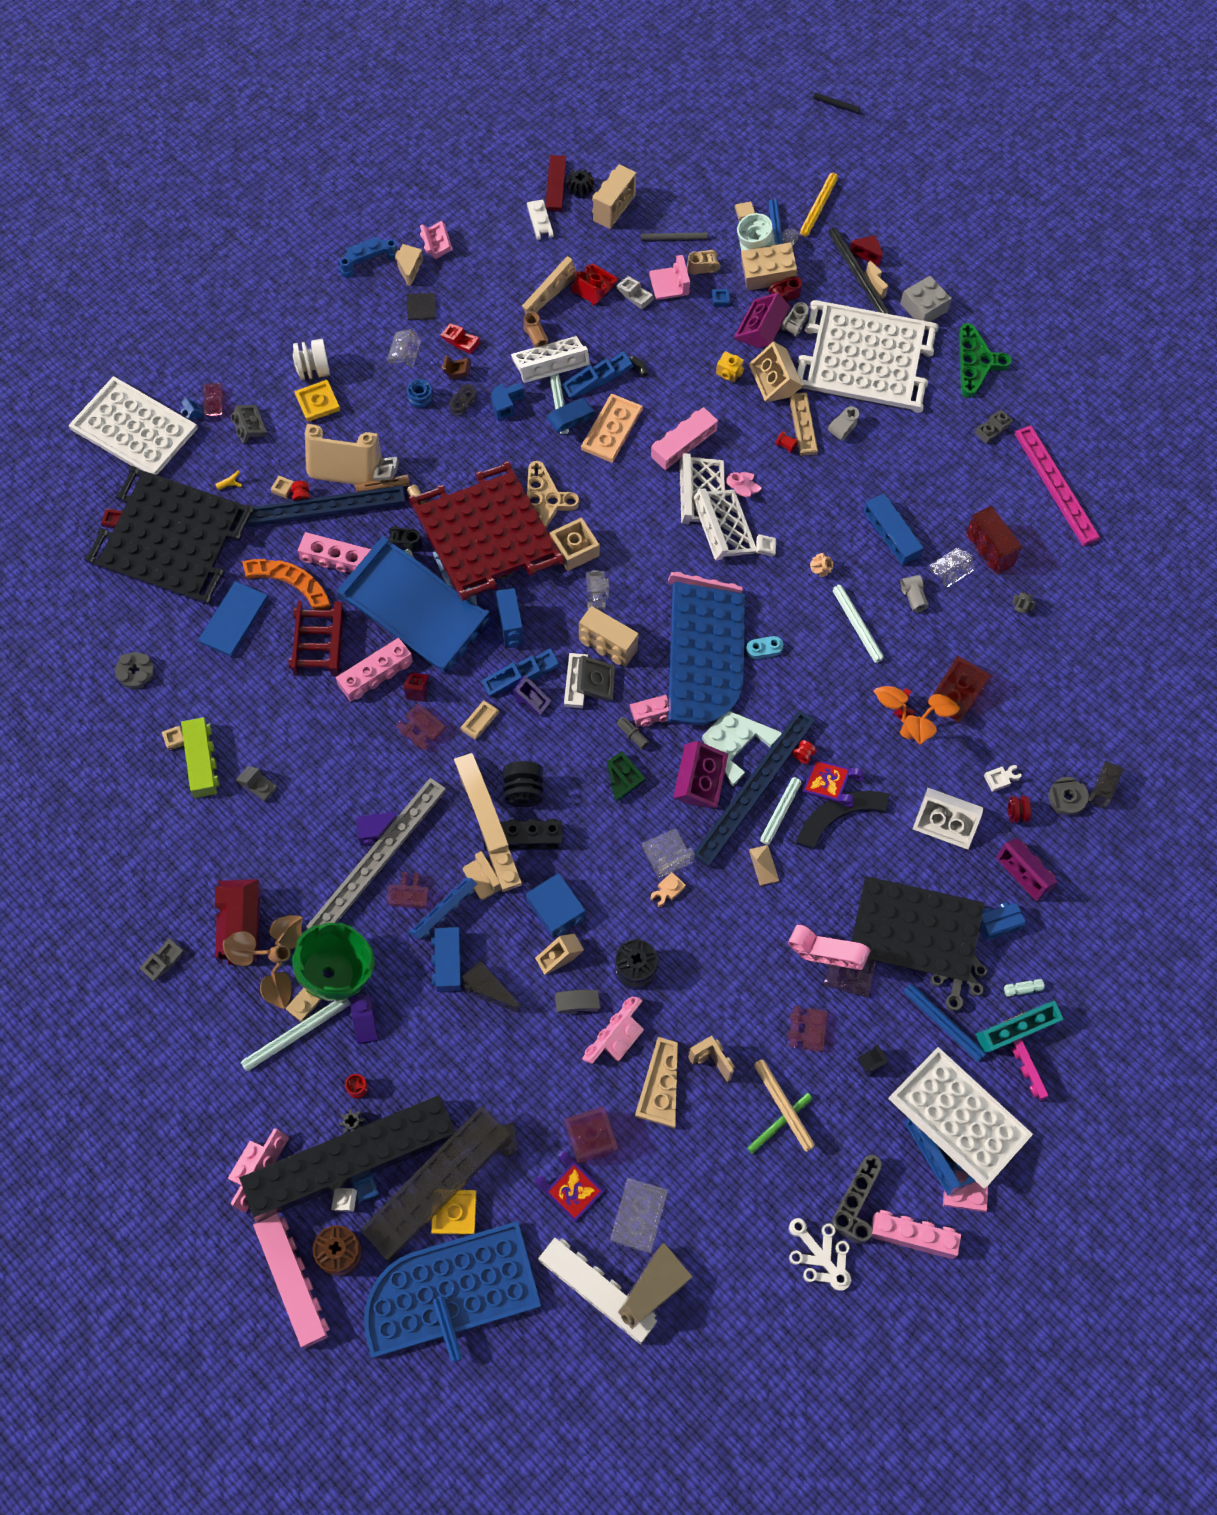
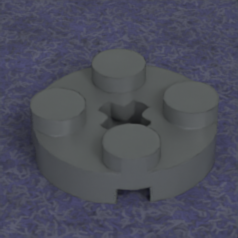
[115,652,155,689]
[1048,777,1089,816]

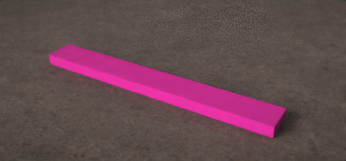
[1015,425,1100,546]

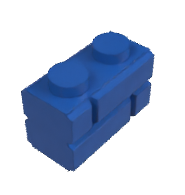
[980,902,1026,941]

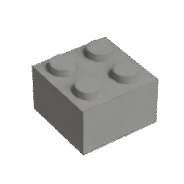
[900,276,952,322]

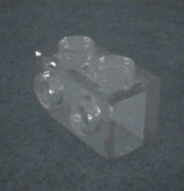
[586,570,609,610]

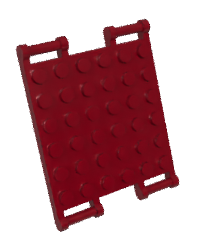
[409,461,565,602]

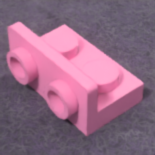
[630,695,669,727]

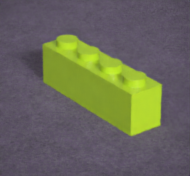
[181,717,220,798]

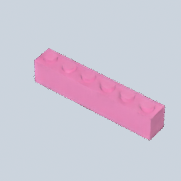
[253,1214,330,1349]

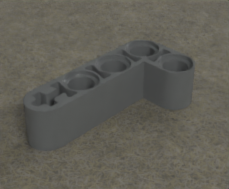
[831,1155,882,1244]

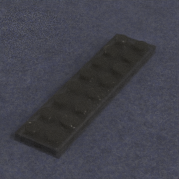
[360,1106,512,1262]

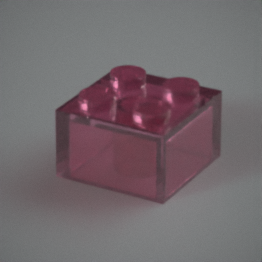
[564,1106,617,1164]

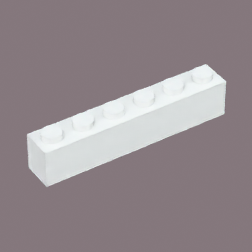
[538,1238,657,1345]

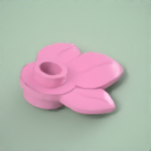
[727,472,762,497]

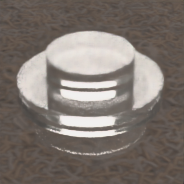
[782,229,799,245]

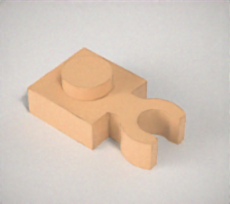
[650,872,686,907]

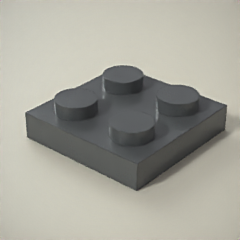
[577,656,615,702]

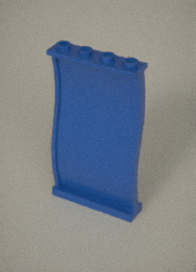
[337,536,490,674]

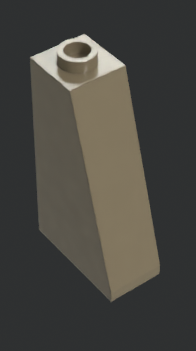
[618,1243,692,1329]

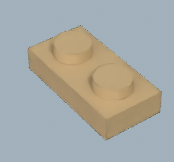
[286,988,322,1022]

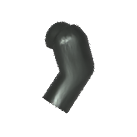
[629,356,649,378]

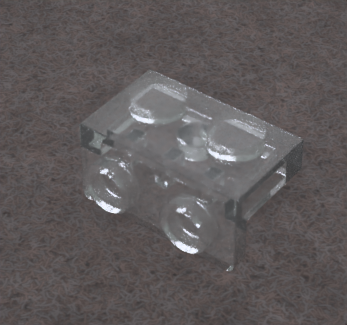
[387,329,421,367]
[930,548,974,587]

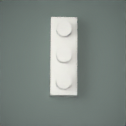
[564,653,588,708]

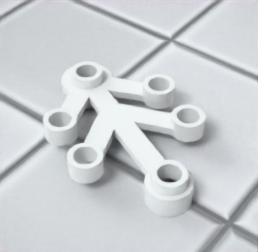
[789,1218,851,1291]

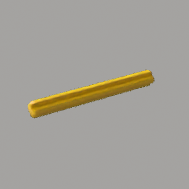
[800,173,838,237]

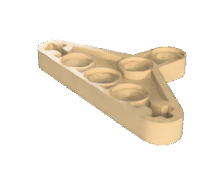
[527,461,579,528]

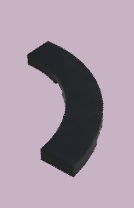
[796,791,890,849]

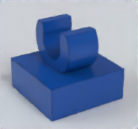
[180,398,205,421]

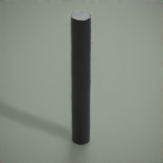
[813,92,861,114]

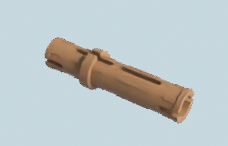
[355,474,410,492]

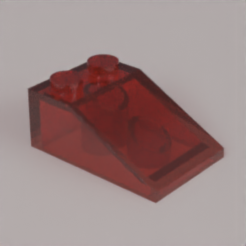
[927,656,992,723]

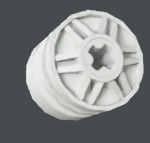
[293,339,330,381]

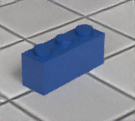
[431,927,462,992]

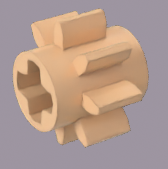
[810,553,833,577]

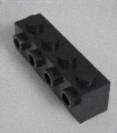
[483,819,562,851]

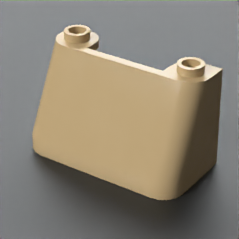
[305,424,382,485]

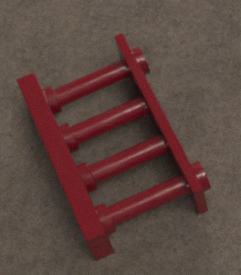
[289,601,344,677]

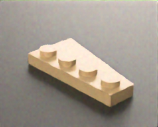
[522,256,577,314]
[635,1037,678,1129]

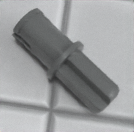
[617,717,650,750]

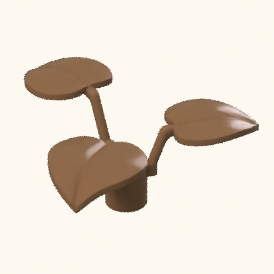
[223,915,303,1009]

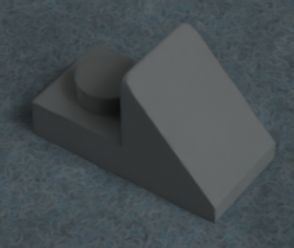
[236,766,278,802]

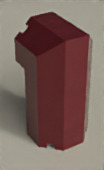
[215,879,261,966]

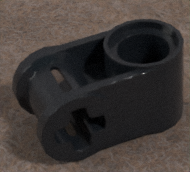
[389,527,422,552]

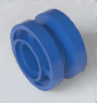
[407,379,433,408]

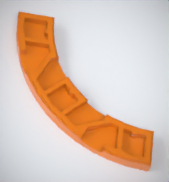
[242,559,331,610]

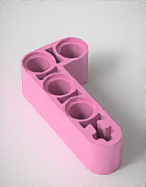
[788,925,871,970]

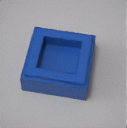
[712,289,730,307]
[352,1174,380,1203]

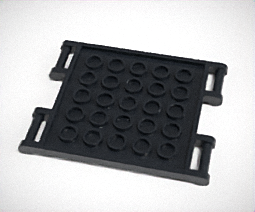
[84,466,255,605]

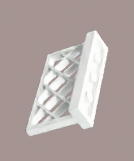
[511,336,590,383]
[680,453,726,524]
[693,488,756,561]

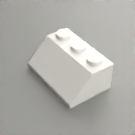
[913,788,983,849]

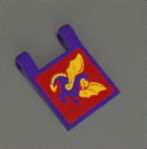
[802,759,864,807]
[535,1151,604,1222]

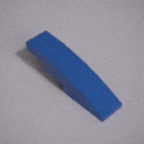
[562,351,634,399]
[481,648,560,697]

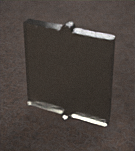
[407,292,436,321]

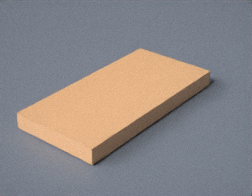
[581,393,643,463]

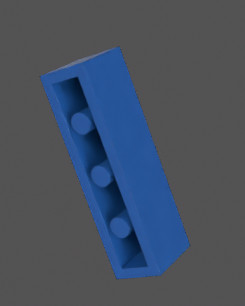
[863,493,923,566]

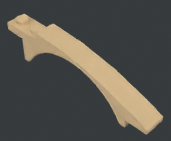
[454,753,522,892]

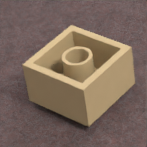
[550,517,600,571]

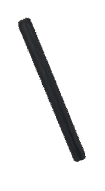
[829,227,890,314]

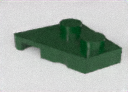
[607,751,646,802]

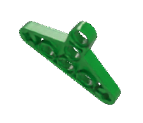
[959,323,1011,398]

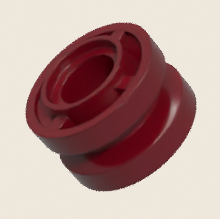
[1008,796,1031,823]

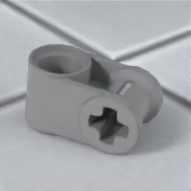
[781,303,809,337]
[828,406,859,441]

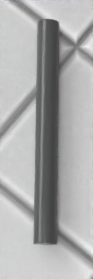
[641,232,708,241]

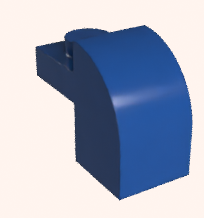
[491,383,524,421]

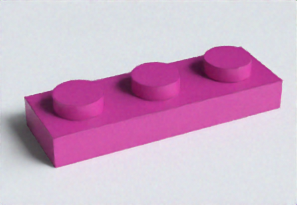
[1011,1038,1048,1101]

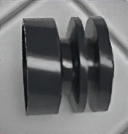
[503,761,544,807]
[615,939,658,990]

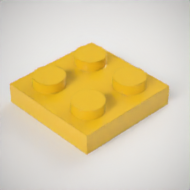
[294,380,340,422]
[431,1190,477,1235]

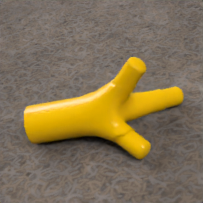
[215,470,242,490]

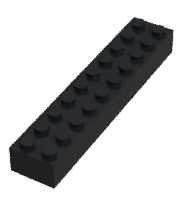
[239,1095,456,1223]

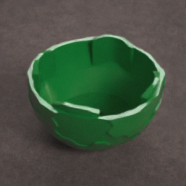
[292,923,375,1001]

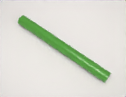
[747,1093,813,1154]

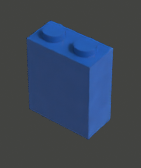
[496,588,524,648]
[526,873,585,938]

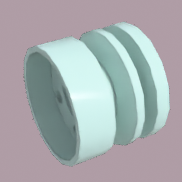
[737,213,775,251]

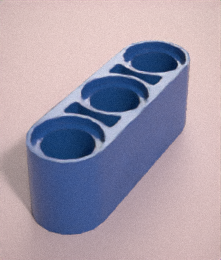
[546,398,595,433]

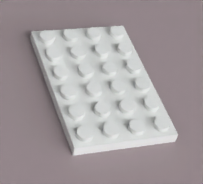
[68,376,198,475]
[888,1047,1033,1189]

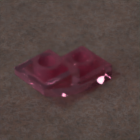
[203,383,223,416]

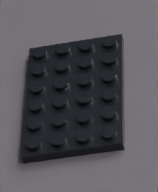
[851,876,985,982]

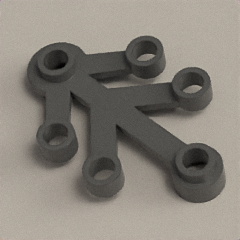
[930,955,987,1012]

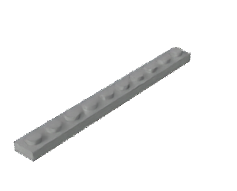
[306,778,446,929]

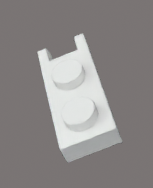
[527,200,554,240]

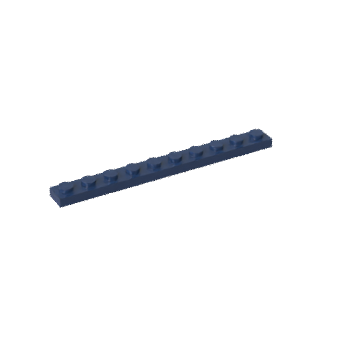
[233,486,406,529]
[692,710,815,868]

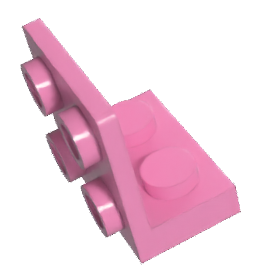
[649,255,690,300]

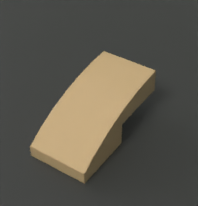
[866,261,888,299]

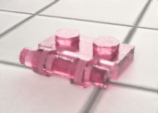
[396,703,446,751]
[788,1006,828,1053]

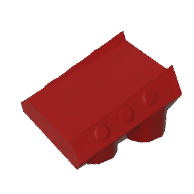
[570,263,618,306]

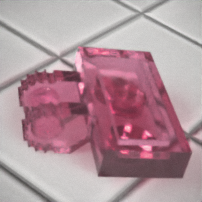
[387,872,429,909]

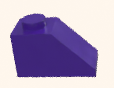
[356,811,397,846]
[350,995,378,1044]

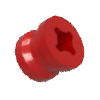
[792,740,817,764]

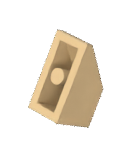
[395,244,423,286]
[535,934,584,975]

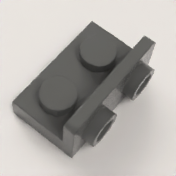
[231,405,267,444]

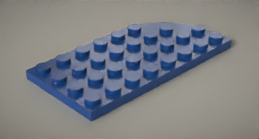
[668,582,745,725]
[364,1221,541,1359]

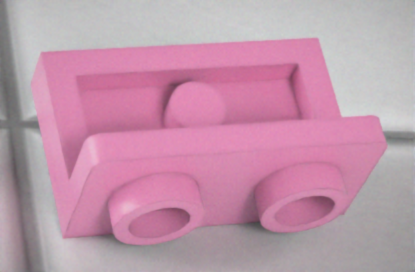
[420,221,453,259]

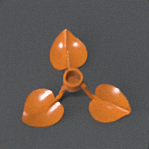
[873,686,960,745]

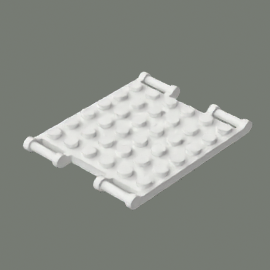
[797,300,938,413]

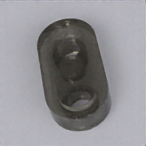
[449,384,477,415]

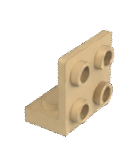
[688,1036,734,1082]

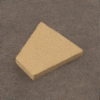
[749,845,779,886]

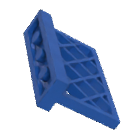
[905,1118,976,1196]

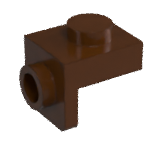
[442,356,471,380]

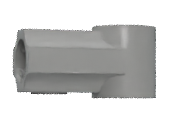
[900,575,929,613]

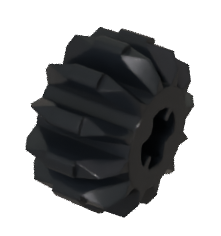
[566,168,594,198]

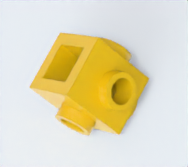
[716,352,744,382]

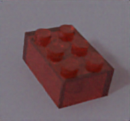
[966,506,1022,575]

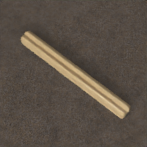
[755,1059,814,1152]

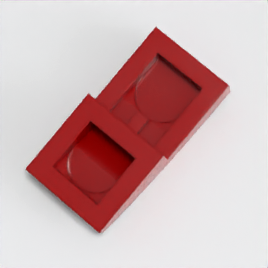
[440,323,481,354]

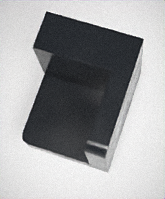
[857,1044,889,1077]

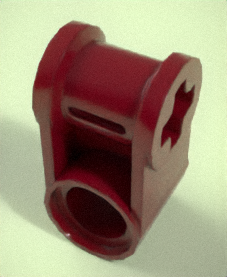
[768,276,802,302]

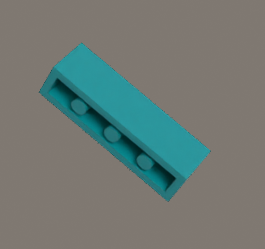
[976,1001,1064,1052]

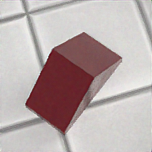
[850,235,883,267]
[404,672,429,702]

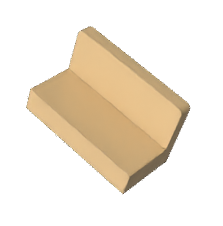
[462,851,502,900]

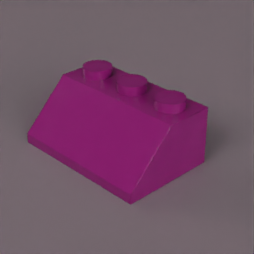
[734,293,790,348]
[673,741,728,808]
[996,838,1058,902]

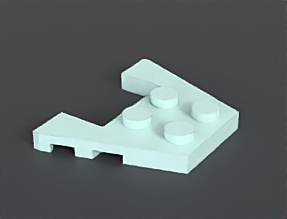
[702,711,782,786]

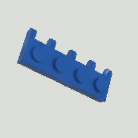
[408,878,477,939]

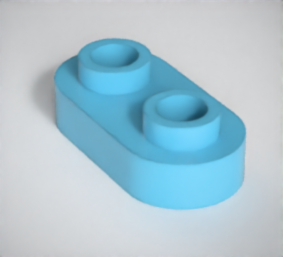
[746,636,783,659]

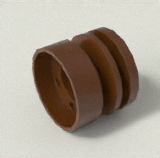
[313,1225,363,1277]

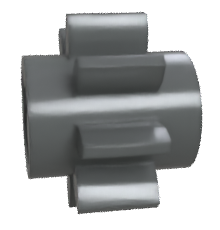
[1012,591,1036,614]
[339,1109,366,1134]

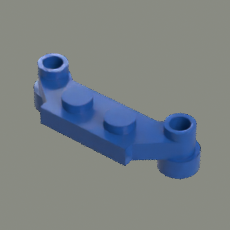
[339,237,399,278]

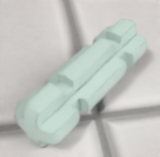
[1004,979,1044,996]

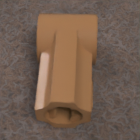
[524,312,548,348]

